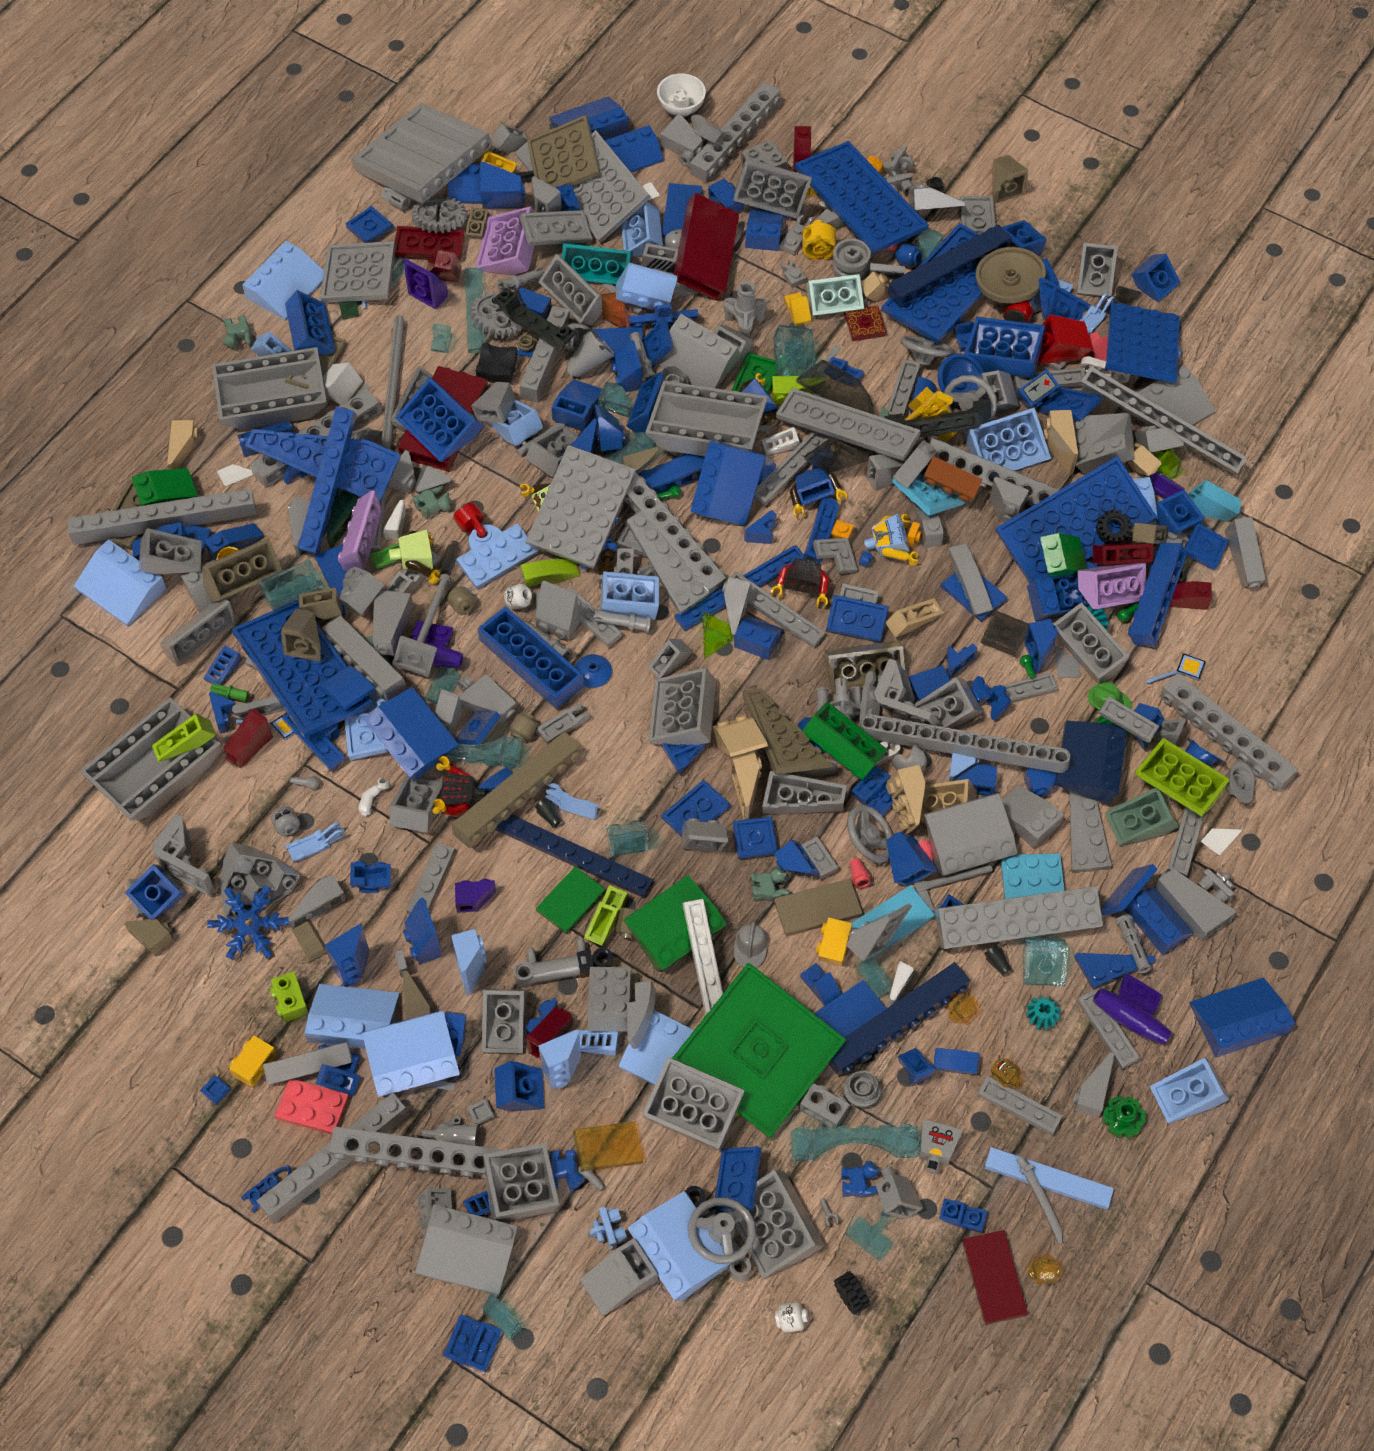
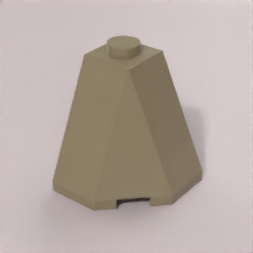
[992,155,1028,204]
[281,609,322,662]

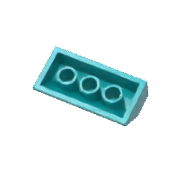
[562,243,633,285]

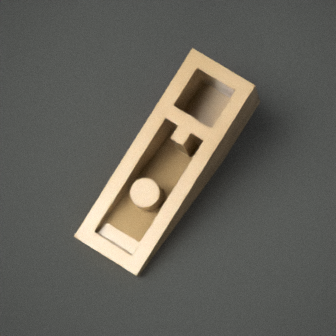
[167,420,199,469]
[885,598,944,638]

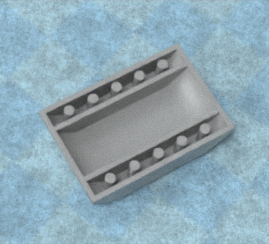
[212,347,327,430]
[645,380,768,456]
[80,697,221,821]

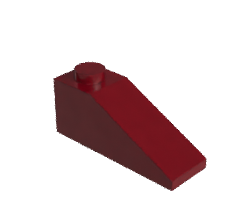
[1093,543,1153,565]
[1169,581,1212,610]

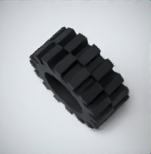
[1096,509,1132,544]
[834,1271,870,1315]

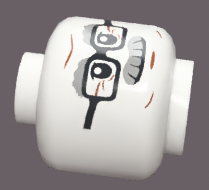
[504,584,532,610]
[775,1302,809,1333]

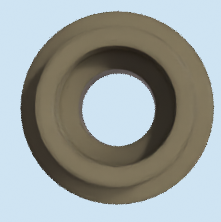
[517,334,535,351]

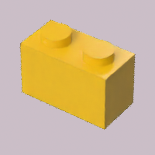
[816,917,852,966]
[229,1035,277,1088]

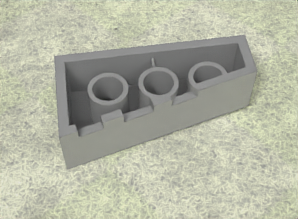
[762,771,847,815]

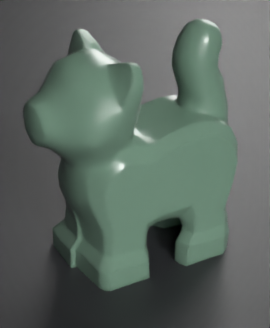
[223,315,251,351]
[412,485,452,520]
[751,866,789,901]

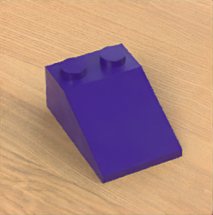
[403,258,448,309]

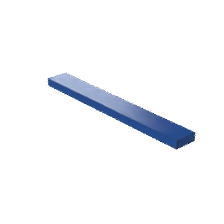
[675,545,806,632]

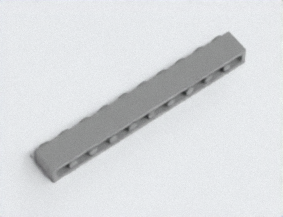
[1080,366,1247,475]
[67,488,257,545]

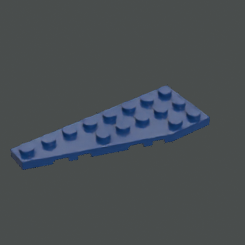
[245,429,401,503]

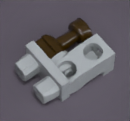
[599,548,634,589]

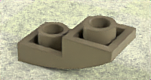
[466,207,488,238]

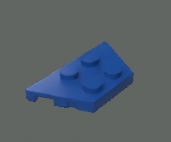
[1038,277,1090,320]

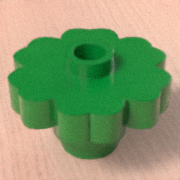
[1102,1096,1146,1138]

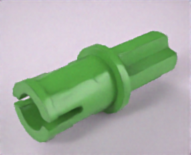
[210,683,249,703]

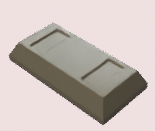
[291,920,327,962]

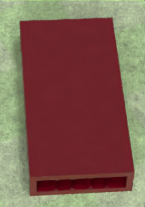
[674,192,739,301]
[398,366,488,472]

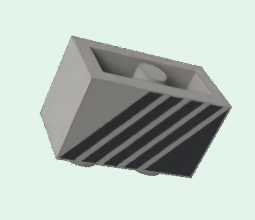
[642,243,678,274]

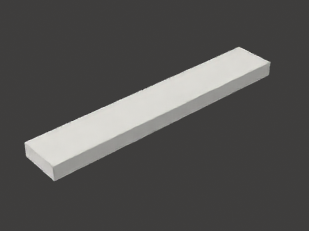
[682,899,723,1016]

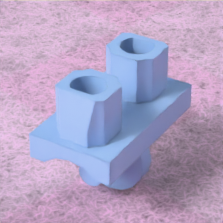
[589,1206,627,1250]

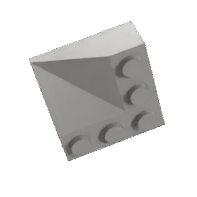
[1073,413,1135,475]
[483,1143,559,1222]

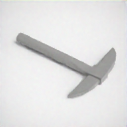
[914,864,993,912]

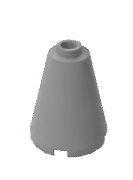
[566,329,614,377]

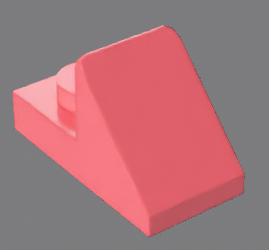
[1088,332,1107,361]

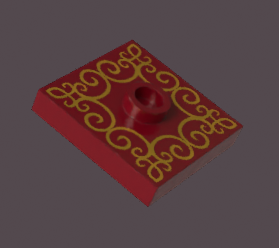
[844,306,886,341]

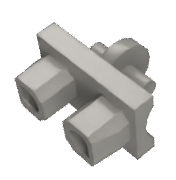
[884,146,914,174]
[885,171,912,194]
[1198,869,1234,903]

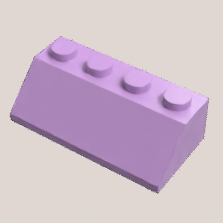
[338,491,383,571]
[1078,563,1146,609]

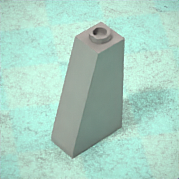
[1224,517,1266,589]
[373,590,414,655]
[1155,869,1236,941]

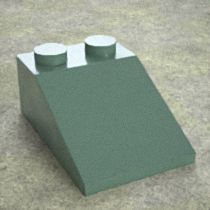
[1105,788,1179,847]

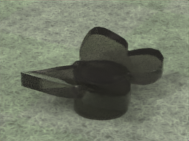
[1112,286,1141,306]

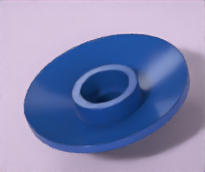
[575,654,612,688]

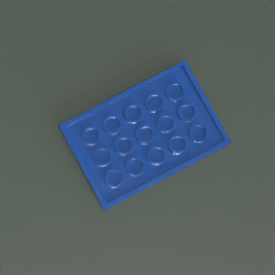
[1105,302,1180,383]

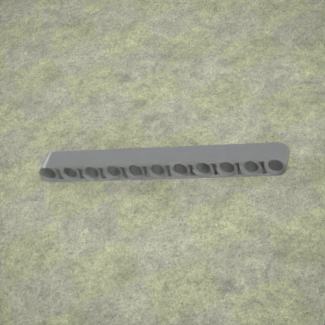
[860,714,1070,773]

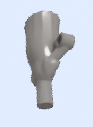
[422,1116,479,1158]

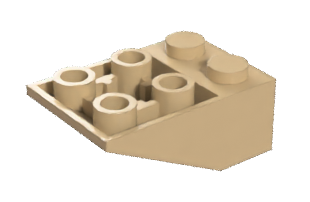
[886,765,925,834]

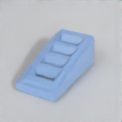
[578,1030,618,1056]

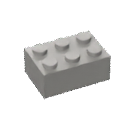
[587,967,631,1032]

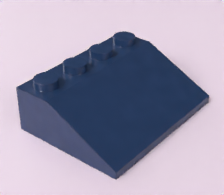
[1055,720,1127,804]

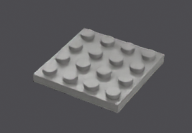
[320,241,396,303]

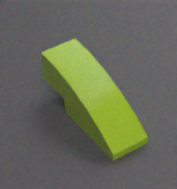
[520,559,580,587]
[584,885,629,946]

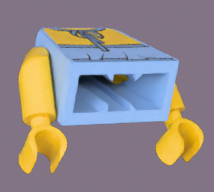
[864,514,918,566]

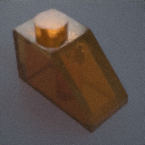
[600,292,626,328]

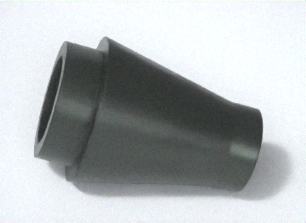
[535,798,562,828]
[984,944,1012,976]

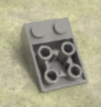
[580,1238,658,1316]

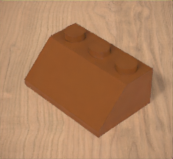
[922,456,983,503]

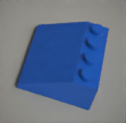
[549,96,629,140]
[964,317,1045,378]
[395,377,484,462]
[690,440,766,526]
[363,687,460,782]
[1189,977,1296,1058]

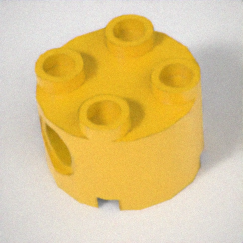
[802,220,837,260]

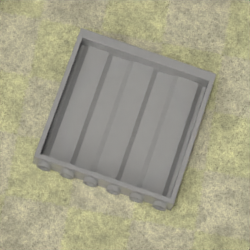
[351,103,492,204]

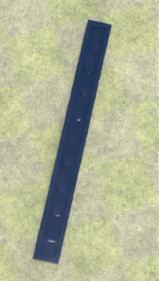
[477,800,653,898]

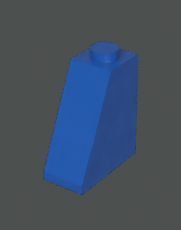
[886,832,937,886]

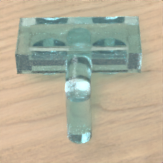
[846,1211,893,1261]

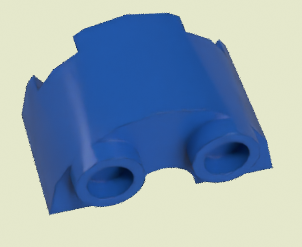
[350,861,391,893]

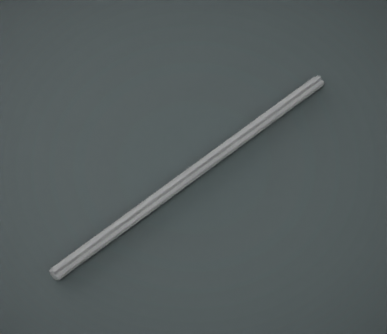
[371,316,404,551]

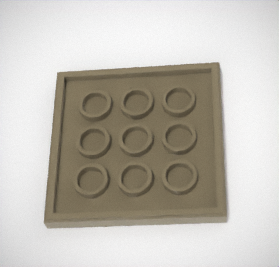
[527,115,601,187]

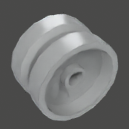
[832,239,871,281]

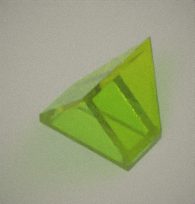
[1146,448,1182,479]
[702,613,732,660]

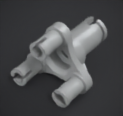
[723,281,767,338]
[816,678,862,720]

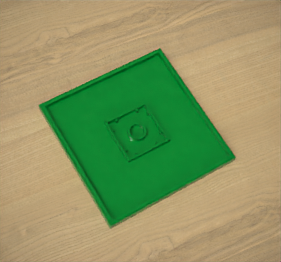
[671,962,846,1139]

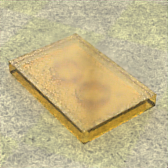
[573,1121,644,1172]

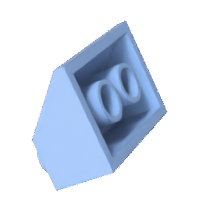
[621,201,663,256]
[616,263,677,310]
[600,571,659,620]
[451,929,487,996]
[539,1029,581,1089]

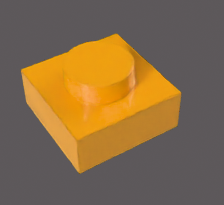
[830,519,854,540]
[907,522,922,548]

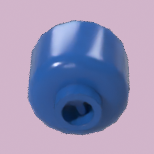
[895,244,922,268]

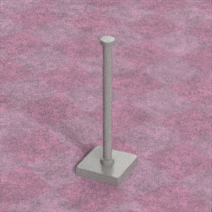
[392,574,451,677]

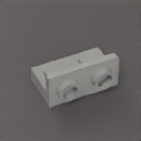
[417,1188,452,1235]

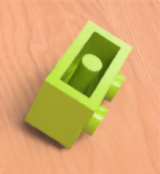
[269,971,309,1022]

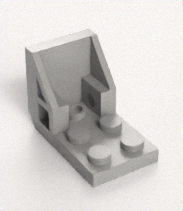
[874,659,943,727]
[152,813,216,898]

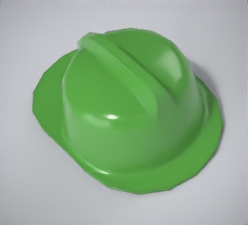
[1088,682,1132,710]

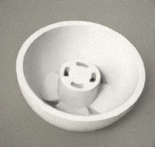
[657,73,706,117]

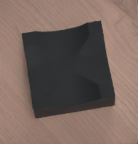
[475,343,518,383]

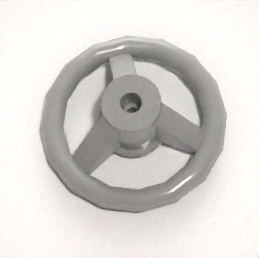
[900,336,955,365]
[944,375,997,424]
[847,805,893,863]
[688,1198,756,1264]

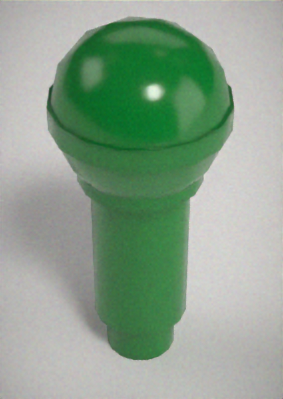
[657,486,681,500]
[1117,603,1139,622]
[1019,655,1035,679]

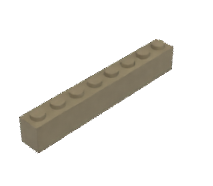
[452,731,581,848]

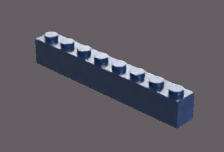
[888,224,1011,308]
[828,962,970,1077]

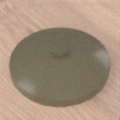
[976,247,1046,303]

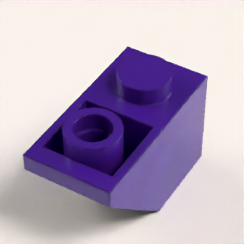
[455,879,496,913]

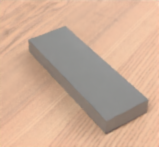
[1002,673,1058,704]
[1098,696,1159,743]

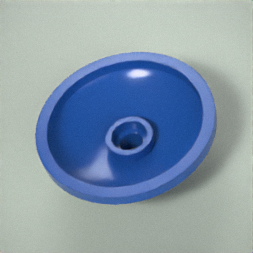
[938,353,984,405]

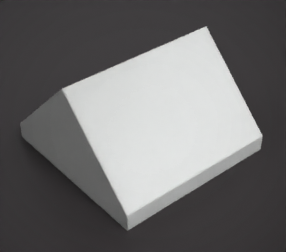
[323,363,363,405]

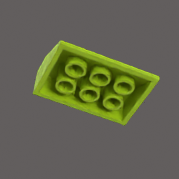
[1134,738,1230,816]

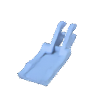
[1079,293,1115,334]
[545,783,599,820]
[285,822,345,862]

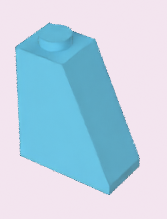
[1187,480,1242,522]

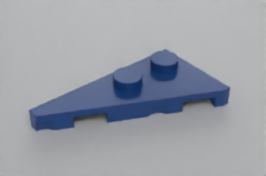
[1074,953,1156,990]

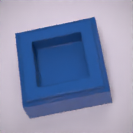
[200,1075,231,1105]

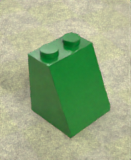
[1040,533,1087,577]

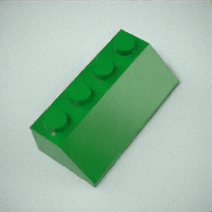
[802,701,888,780]

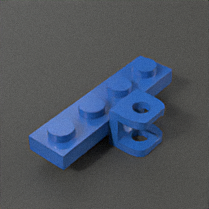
[628,304,698,327]
[282,714,345,771]

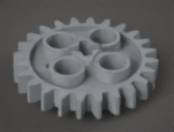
[411,195,466,234]
[470,291,523,339]

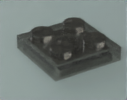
[981,610,1029,657]

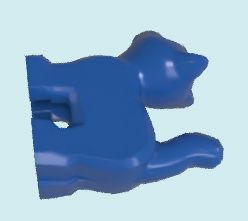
[549,1150,584,1192]
[841,1161,880,1197]

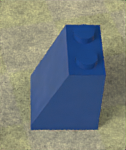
[480,162,526,209]

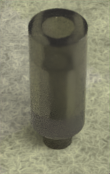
[438,541,460,576]

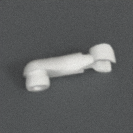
[358,778,391,816]

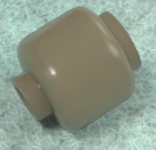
[448,586,475,614]
[509,712,538,742]

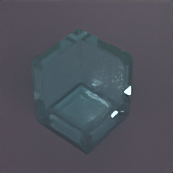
[431,324,452,353]

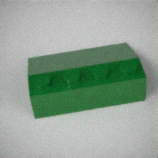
[623,875,727,970]

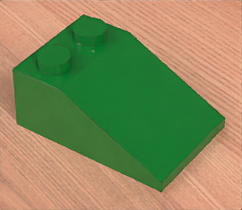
[131,468,198,506]

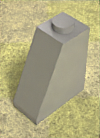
[660,114,703,156]
[471,382,515,423]
[867,454,909,491]
[459,674,518,724]

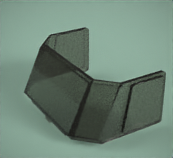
[796,360,877,472]

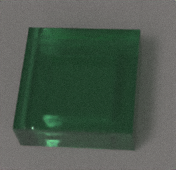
[339,301,360,320]

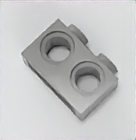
[800,1083,849,1131]

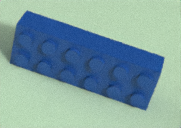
[478,606,584,710]

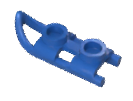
[241,1165,292,1212]

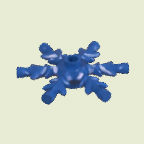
[207,885,289,960]

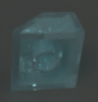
[606,821,649,857]
[1023,937,1068,986]

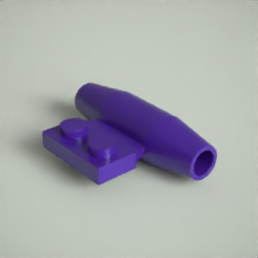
[391,621,463,668]
[1092,973,1171,1045]

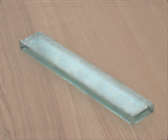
[464,267,485,353]

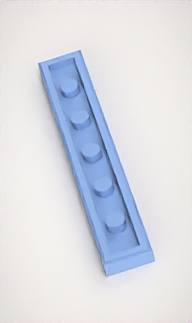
[984,1147,1114,1210]

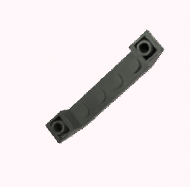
[494,288,577,349]
[884,399,991,438]

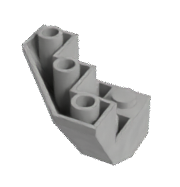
[220,843,300,919]

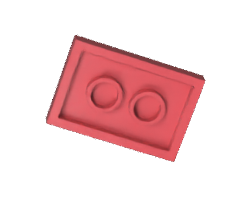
[275,1079,349,1135]

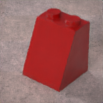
[1038,315,1093,364]

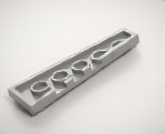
[626,511,710,615]
[1068,790,1111,873]

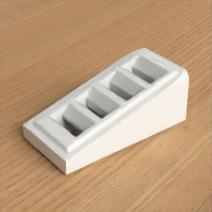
[761,427,801,455]
[384,500,406,541]
[889,961,913,1007]

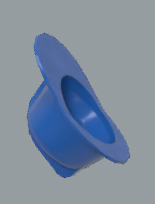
[1185,738,1227,766]

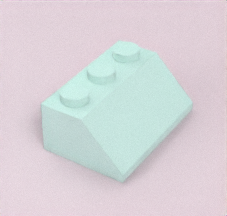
[806,274,864,316]

